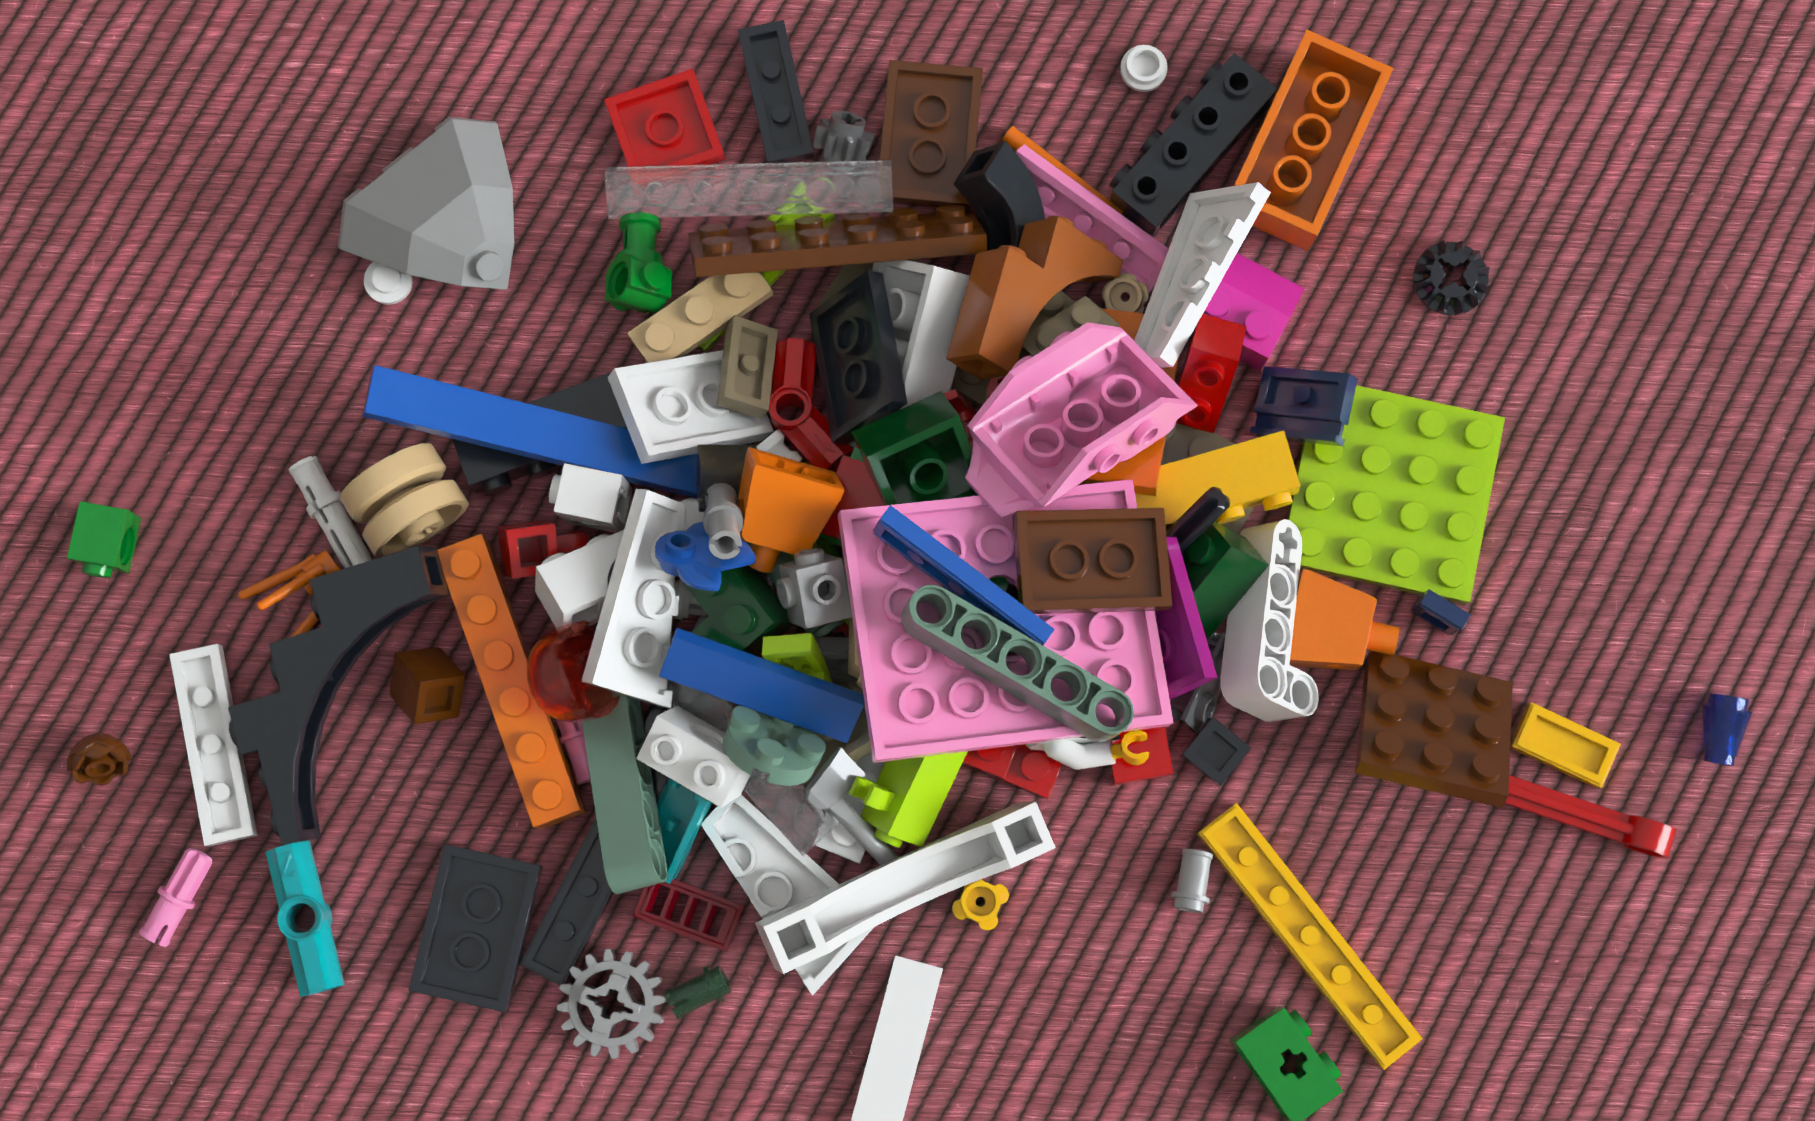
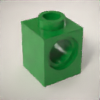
[67,501,142,579]

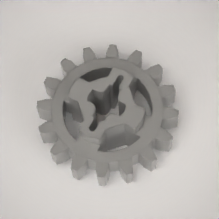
[557,949,667,1059]

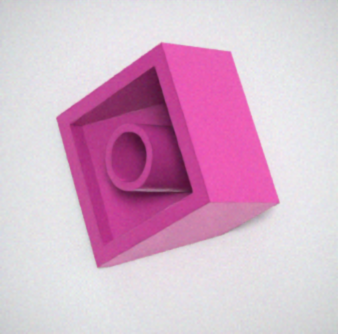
[1191,253,1305,371]

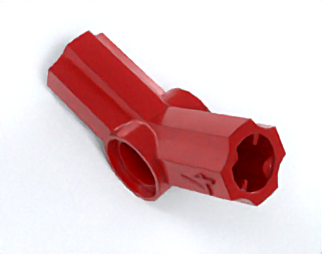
[769,338,853,472]

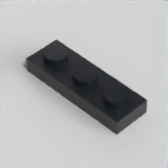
[738,20,814,168]

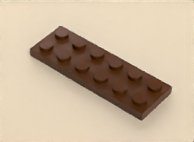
[688,205,987,277]

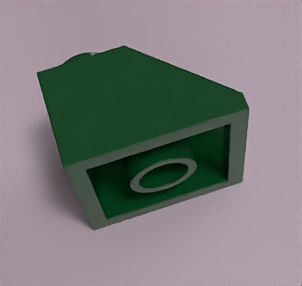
[852,391,979,506]

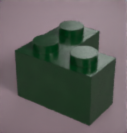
[680,565,794,657]

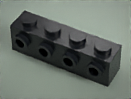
[1109,53,1278,238]

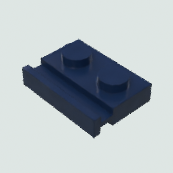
[1250,366,1358,446]

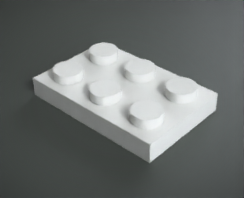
[608,350,774,464]

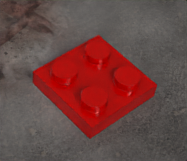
[604,68,726,190]

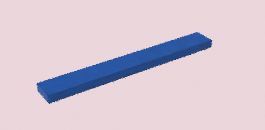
[362,365,744,504]

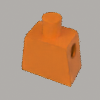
[737,447,845,573]
[1289,569,1400,670]

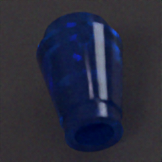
[1702,693,1752,766]

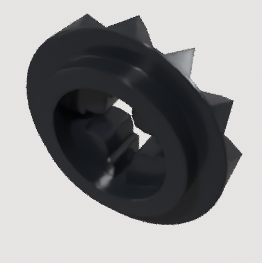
[1413,240,1490,315]

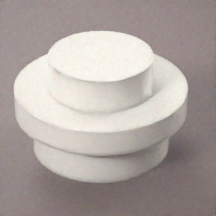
[1120,45,1167,92]
[364,262,413,305]

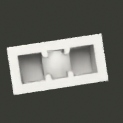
[549,463,633,533]

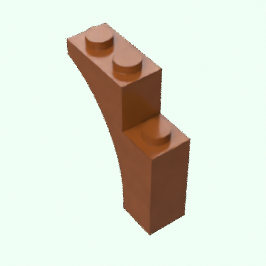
[946,216,1123,380]

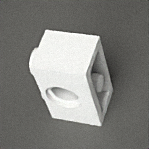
[636,706,750,808]

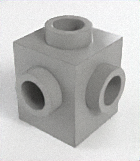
[777,548,852,629]

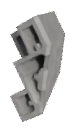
[338,116,514,290]

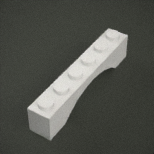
[755,801,1056,974]

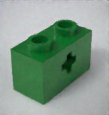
[1229,1006,1343,1121]

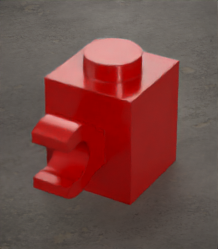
[497,520,588,579]

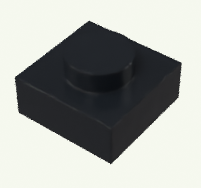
[1181,717,1251,787]

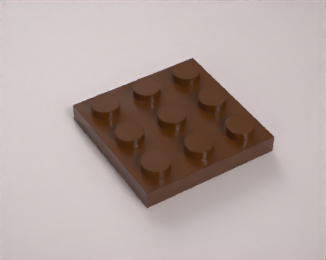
[1355,651,1513,808]

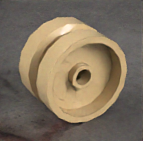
[340,443,469,558]

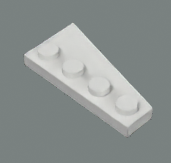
[581,489,686,708]

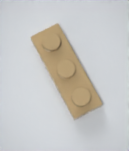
[627,272,773,363]

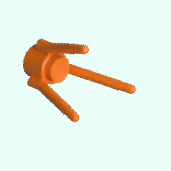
[238,550,341,637]

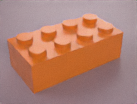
[1234,29,1394,251]

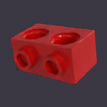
[1176,314,1247,434]

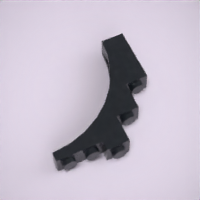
[228,546,449,846]

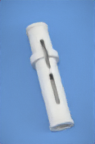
[289,456,373,569]

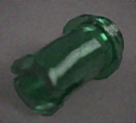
[665,965,732,1019]

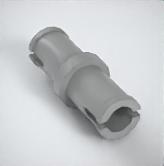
[703,483,743,559]

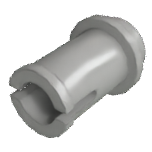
[1171,849,1213,913]

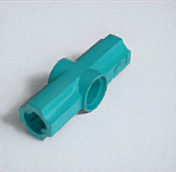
[266,840,345,997]

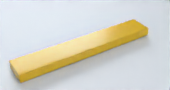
[1196,803,1423,1070]

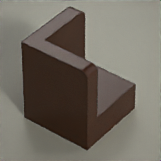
[390,647,465,724]

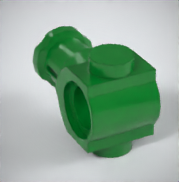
[605,212,672,313]

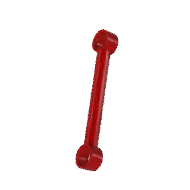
[1505,775,1676,859]

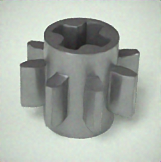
[812,111,874,170]

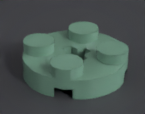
[722,706,826,786]

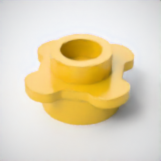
[952,879,1009,930]

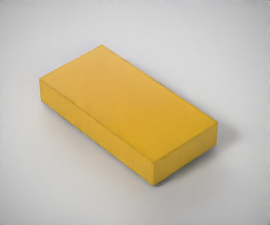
[1510,702,1621,789]

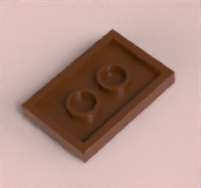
[876,60,983,210]
[1012,508,1172,614]

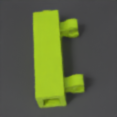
[848,751,968,848]

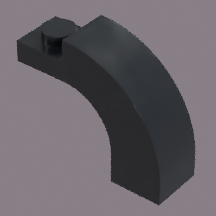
[953,141,1045,251]

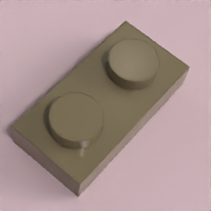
[716,315,778,419]

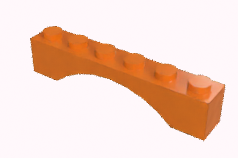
[438,534,587,830]

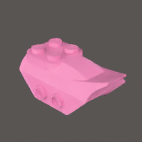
[965,322,1198,518]

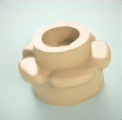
[1102,273,1149,313]

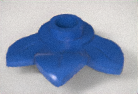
[655,521,756,591]

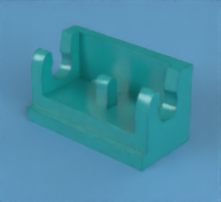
[657,778,712,884]

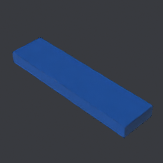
[873,505,1055,645]
[659,628,865,743]

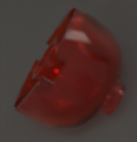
[527,620,620,723]

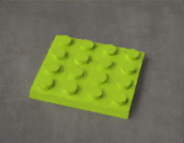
[1287,385,1505,605]

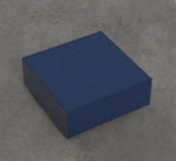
[1410,589,1471,635]

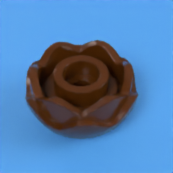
[67,733,132,786]

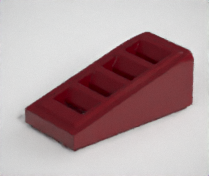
[633,879,745,952]

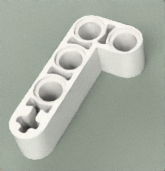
[1220,519,1319,722]

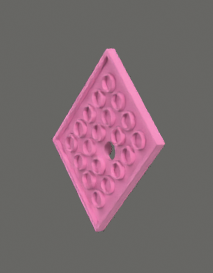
[838,479,1173,763]

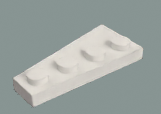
[1134,182,1271,368]
[701,795,874,996]

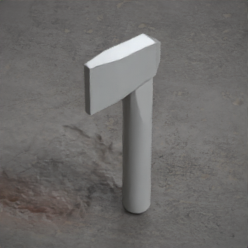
[806,747,899,865]

